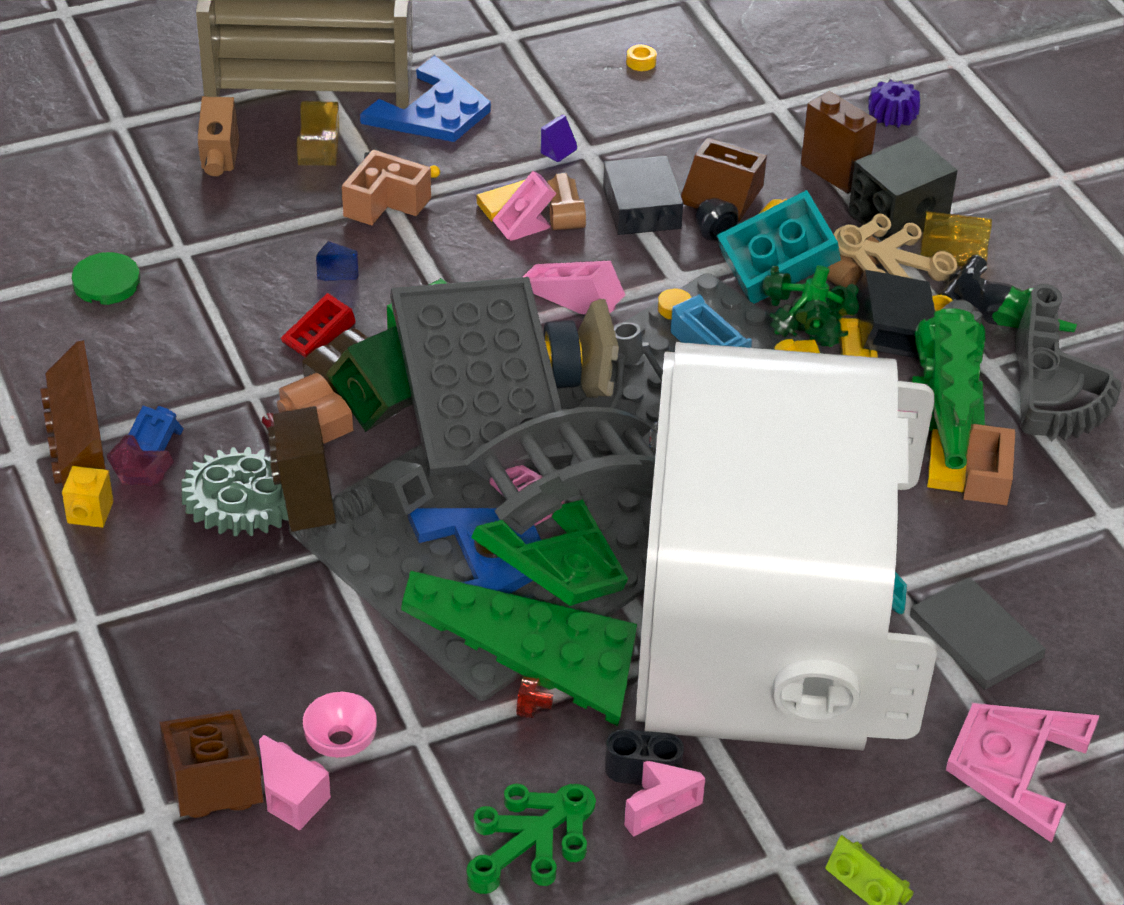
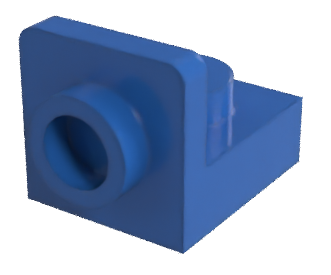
[124,406,184,460]

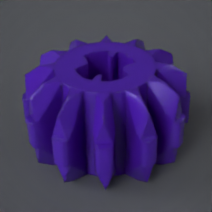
[868,79,920,128]

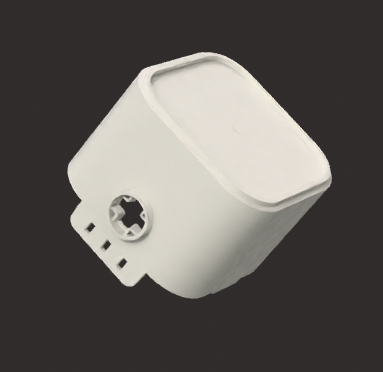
[635,342,937,751]

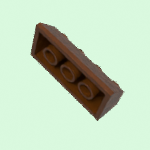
[40,340,106,488]

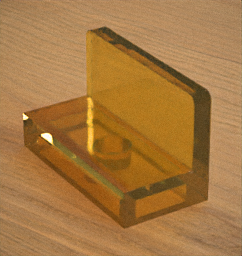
[921,211,992,266]

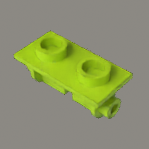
[825,835,914,905]

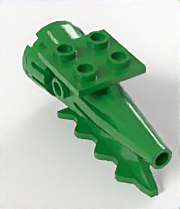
[912,308,986,469]

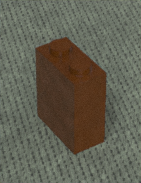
[801,91,877,194]

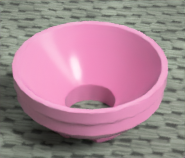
[303,692,377,758]

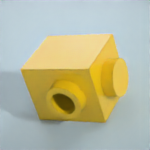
[62,466,113,528]

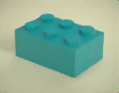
[717,190,841,304]

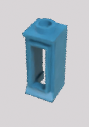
[671,294,752,348]

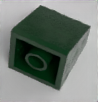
[326,326,413,432]

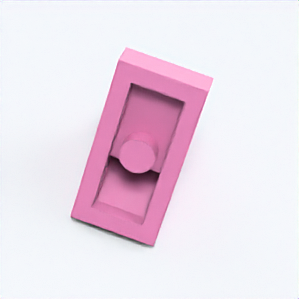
[492,171,557,241]
[624,761,705,837]

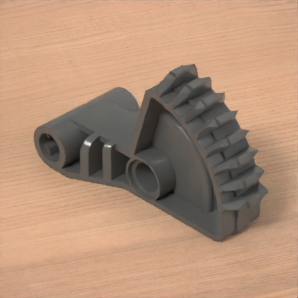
[1015,284,1122,442]

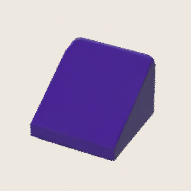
[541,114,577,162]

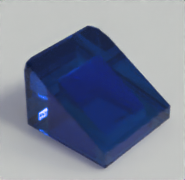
[316,241,359,281]

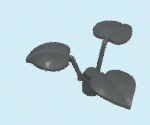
[577,322,663,415]

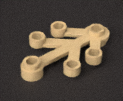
[834,214,957,281]

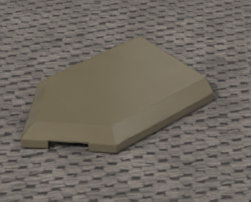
[578,298,619,398]

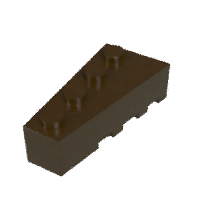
[268,406,336,532]

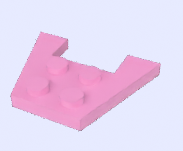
[946,703,1100,843]

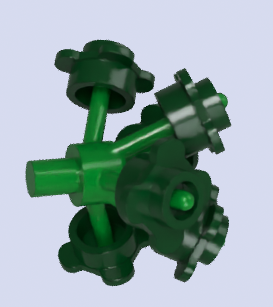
[763,265,859,347]

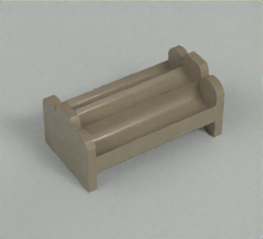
[196,0,413,110]

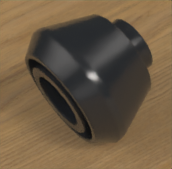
[696,198,738,241]

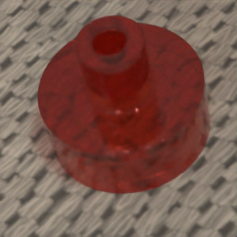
[516,676,554,718]

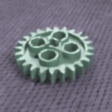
[182,447,289,536]

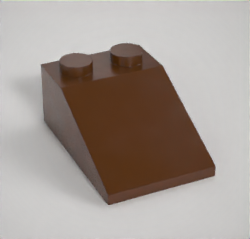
[159,709,263,818]

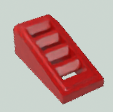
[281,293,356,358]

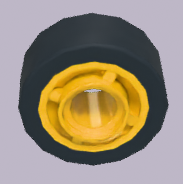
[543,320,582,388]

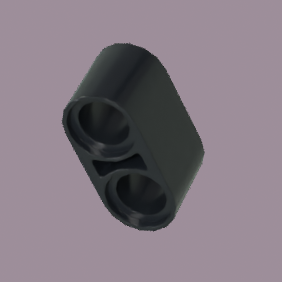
[605,729,684,785]

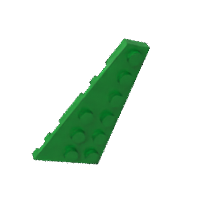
[401,571,637,727]

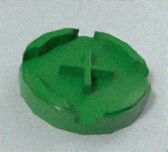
[71,252,140,305]

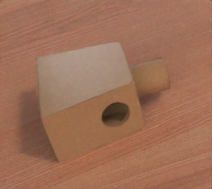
[198,96,239,176]

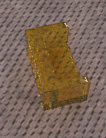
[297,101,340,166]

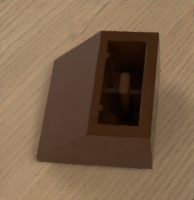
[681,137,767,222]

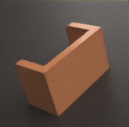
[963,424,1015,505]

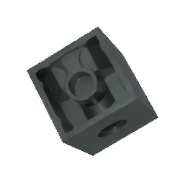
[848,136,958,241]

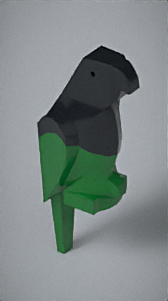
[954,268,1077,332]

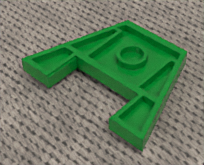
[471,499,628,606]

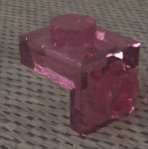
[107,435,174,486]

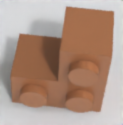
[342,150,431,225]

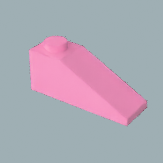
[523,261,625,314]

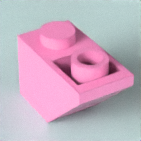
[259,735,331,830]

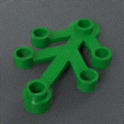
[467,783,596,894]

